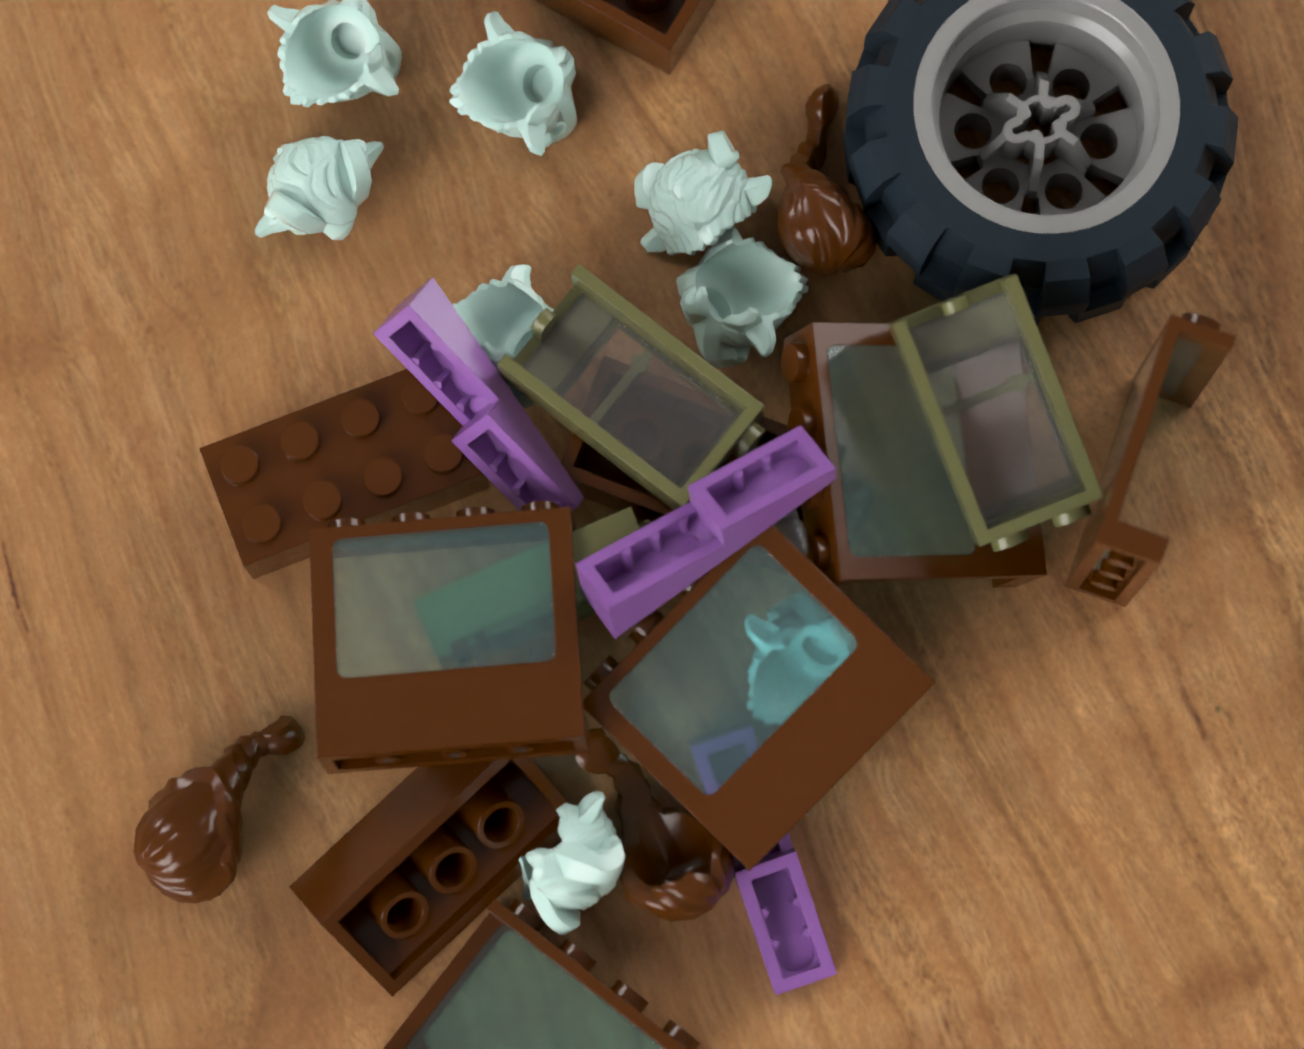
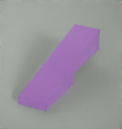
[373,277,585,511]
[576,425,837,639]
[687,721,837,995]

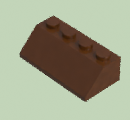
[289,758,569,996]

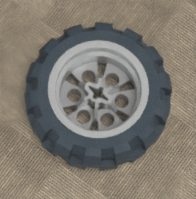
[843,0,1239,327]

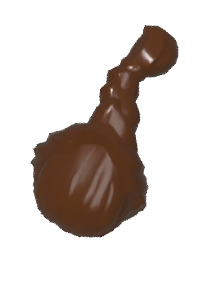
[777,84,877,275]
[134,715,305,903]
[575,727,735,921]

